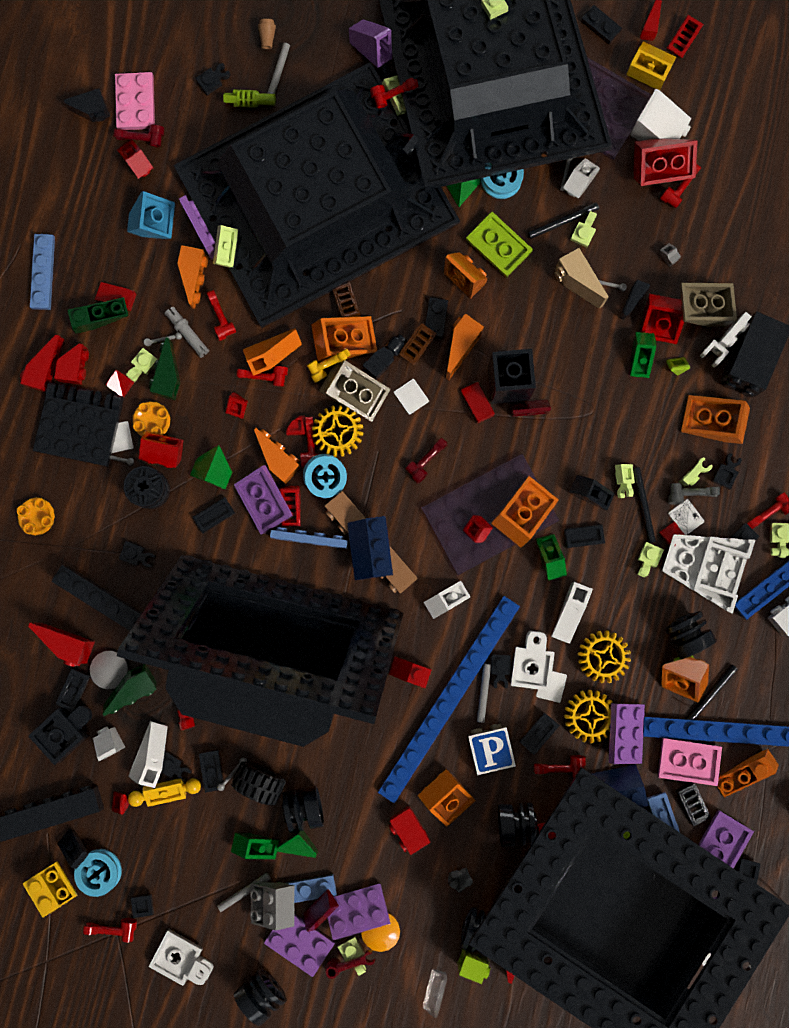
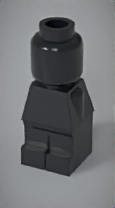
[363,334,407,380]

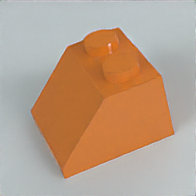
[662,657,709,702]
[418,769,476,827]

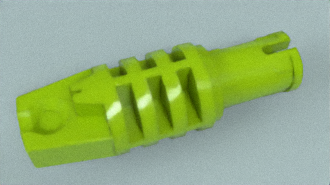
[223,89,276,108]

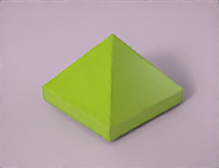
[666,357,690,375]

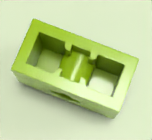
[457,947,491,984]

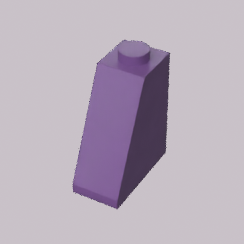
[349,19,392,68]

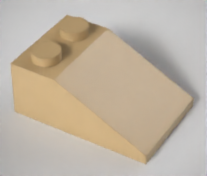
[554,248,608,308]

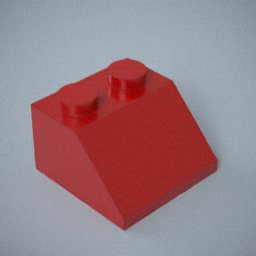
[640,294,684,344]

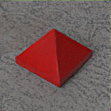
[112,791,129,815]

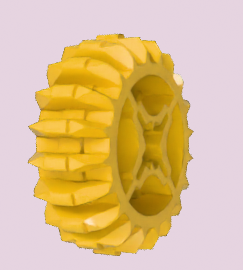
[312,406,364,457]
[578,631,631,683]
[564,690,612,743]

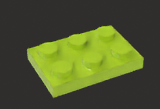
[466,212,533,278]

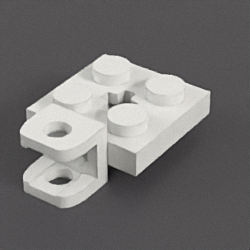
[700,312,752,368]
[510,631,555,691]
[149,929,214,986]

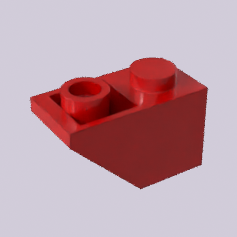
[54,344,89,385]

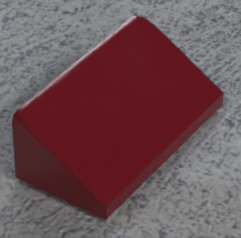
[510,400,551,417]
[303,889,339,932]

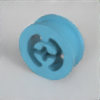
[481,166,524,199]
[303,454,347,498]
[74,849,122,897]

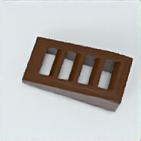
[333,281,361,317]
[399,323,437,365]

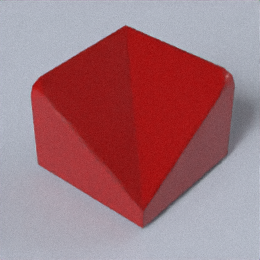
[106,370,134,397]
[463,515,493,543]

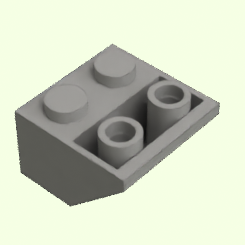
[250,882,295,931]

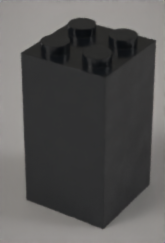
[720,311,789,397]
[488,349,536,404]

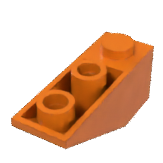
[177,245,208,309]
[243,328,302,376]
[254,428,301,484]
[717,749,779,798]

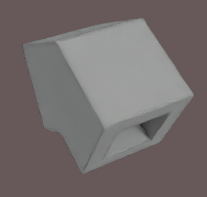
[660,243,681,267]

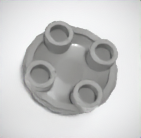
[90,651,128,689]

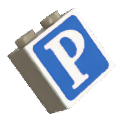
[467,723,516,775]

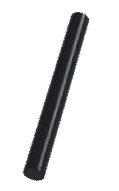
[528,202,599,239]
[633,467,656,543]
[686,665,738,720]

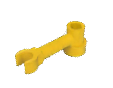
[306,349,351,383]

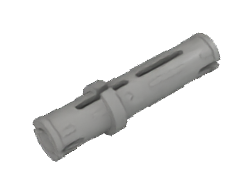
[165,306,210,358]

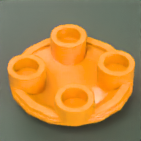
[133,402,170,437]
[17,497,55,536]
[361,913,400,952]

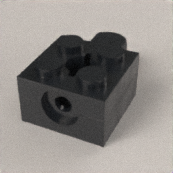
[28,705,93,765]

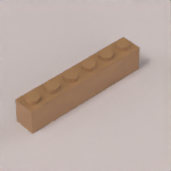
[325,491,418,594]

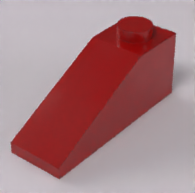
[20,335,64,393]

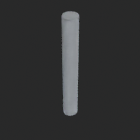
[267,43,290,94]
[477,664,491,723]
[217,873,271,912]

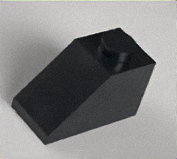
[64,88,110,122]
[569,475,615,511]

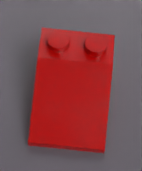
[634,139,698,186]
[28,623,95,667]

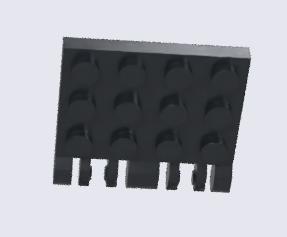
[33,381,124,467]

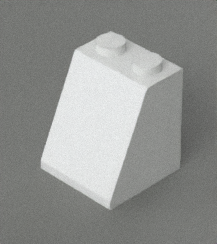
[630,89,691,141]

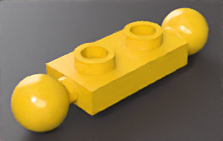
[128,778,201,807]

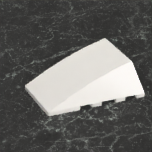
[662,534,755,614]

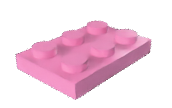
[115,72,155,130]
[657,738,722,786]

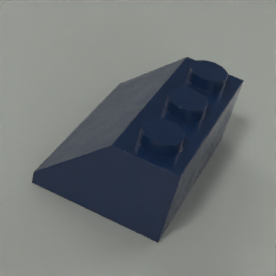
[347,516,393,580]
[591,764,649,807]

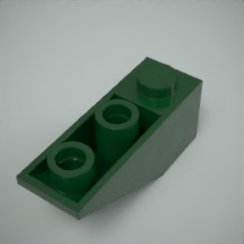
[68,297,129,334]
[149,337,180,401]
[103,664,157,716]

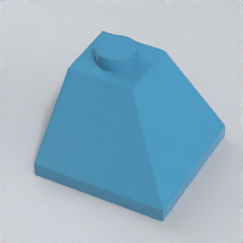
[127,191,175,239]

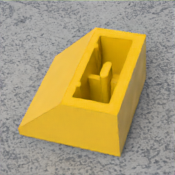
[626,41,676,90]
[23,861,78,918]

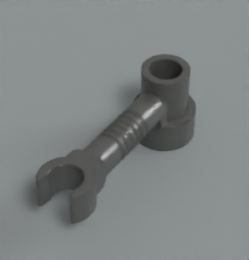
[668,483,720,505]

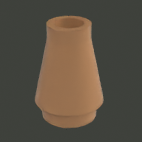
[258,19,276,49]

